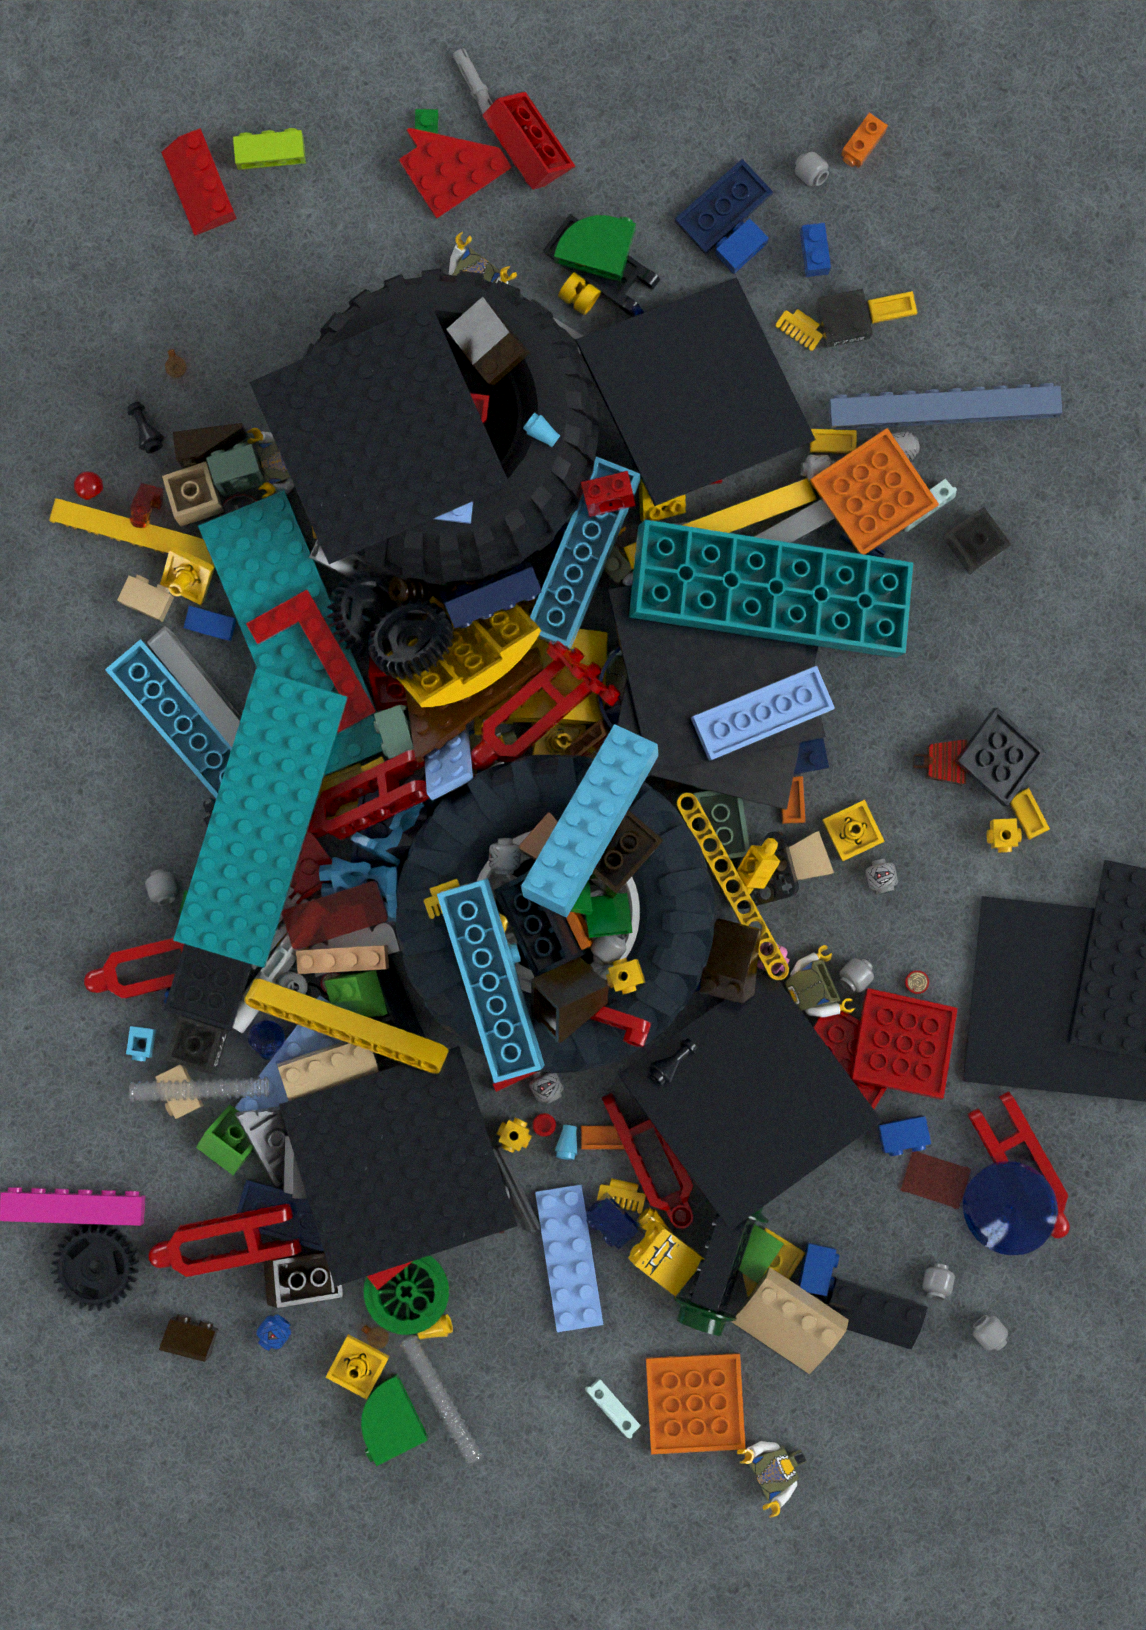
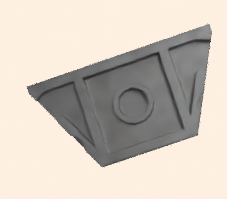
[235,1106,288,1188]

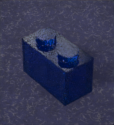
[586,1192,639,1250]

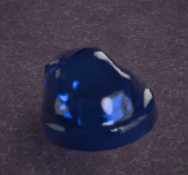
[248,1021,285,1060]

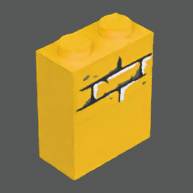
[628,1221,704,1296]

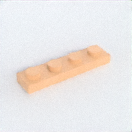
[296,945,389,974]

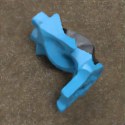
[351,797,437,866]
[319,857,400,918]

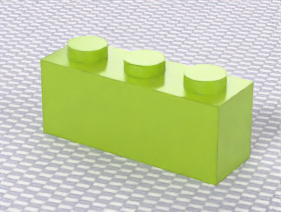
[233,128,306,170]

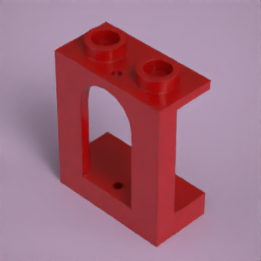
[581,471,635,517]

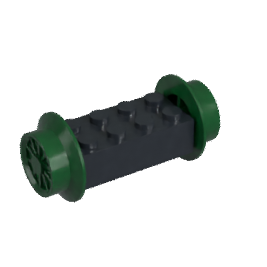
[674,1199,769,1336]

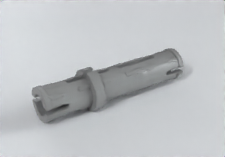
[452,48,493,114]

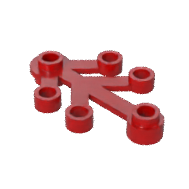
[546,641,621,706]

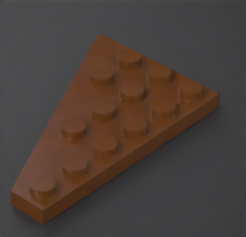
[405,647,543,763]

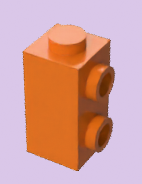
[841,112,888,168]

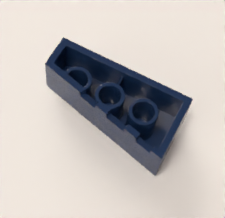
[438,561,542,628]

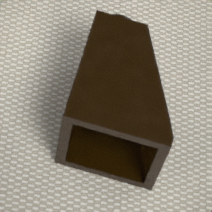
[531,957,609,1044]

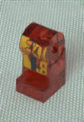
[130,483,164,528]

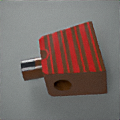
[913,740,967,785]

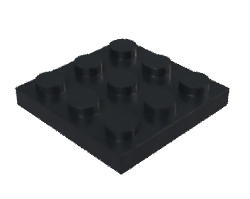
[954,708,1046,806]
[164,944,253,1031]

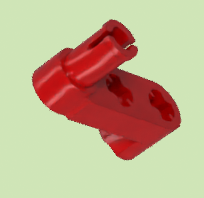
[590,984,651,1048]

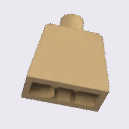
[777,831,834,880]

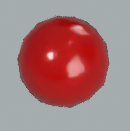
[74,471,103,500]

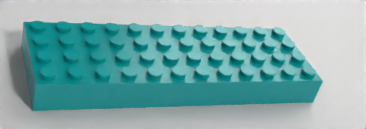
[198,491,383,777]
[629,520,913,658]
[173,669,348,968]

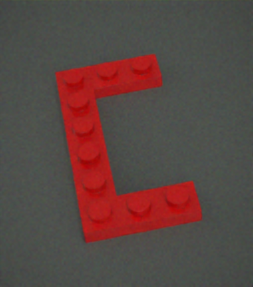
[246,590,376,734]

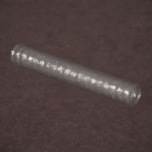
[129,1076,270,1103]
[399,1334,484,1465]

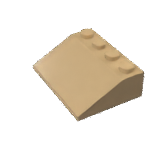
[277,1041,379,1101]
[732,1267,849,1374]

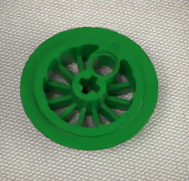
[364,1256,449,1335]

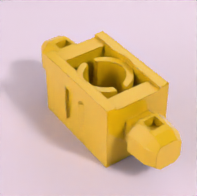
[736,838,780,894]

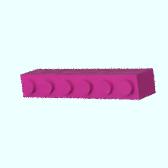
[0,1187,145,1226]

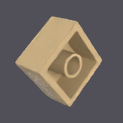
[162,462,224,527]

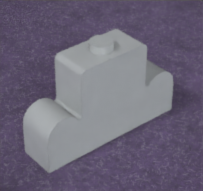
[311,902,401,977]

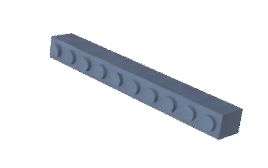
[828,383,1062,430]

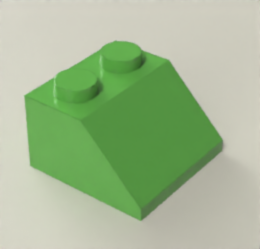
[325,970,387,1017]
[196,1104,254,1175]

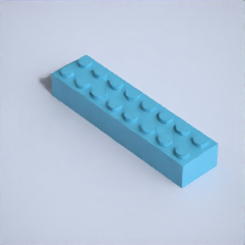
[530,457,641,651]
[105,639,232,798]
[521,724,658,918]
[437,878,545,1083]

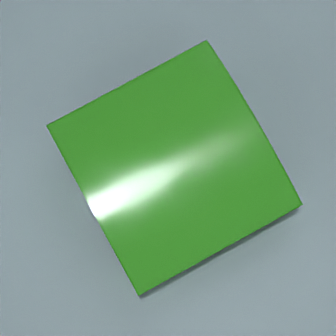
[739,1224,784,1283]

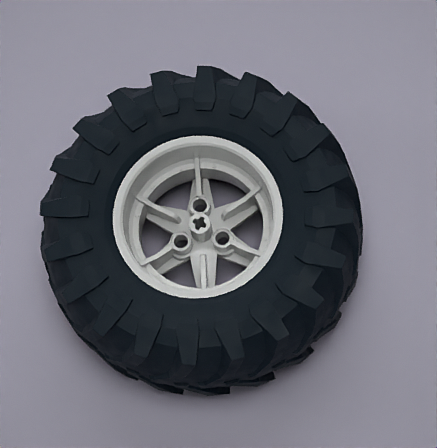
[396,755,715,1073]

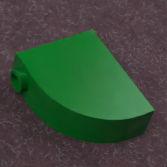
[554,215,636,282]
[361,1373,429,1466]

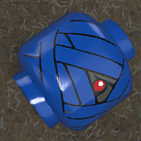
[256,1314,291,1351]

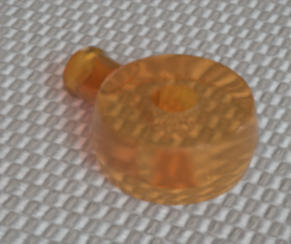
[165,349,187,378]
[361,1325,389,1349]

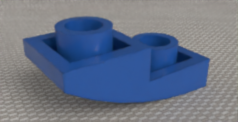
[183,606,237,641]

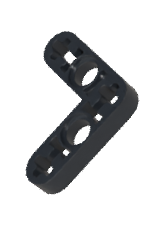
[734,831,799,909]

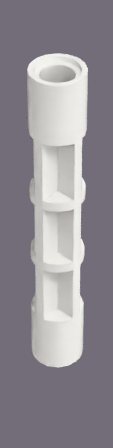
[233,899,331,1033]

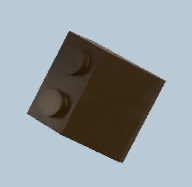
[159,1314,218,1362]

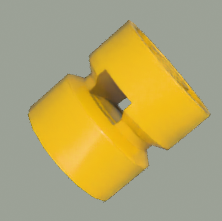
[558,272,601,316]

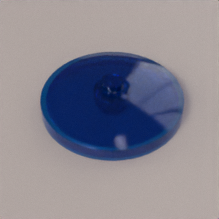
[963,1161,1058,1255]

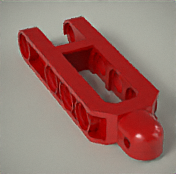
[471,649,593,771]
[308,750,429,840]
[84,938,184,999]
[968,1091,1070,1239]
[601,1093,693,1229]
[148,1204,302,1277]

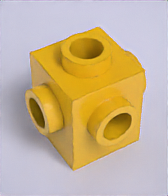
[987,818,1022,853]
[606,958,646,995]
[497,1117,532,1153]

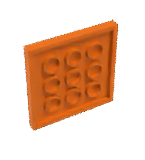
[810,428,939,555]
[646,1353,746,1454]

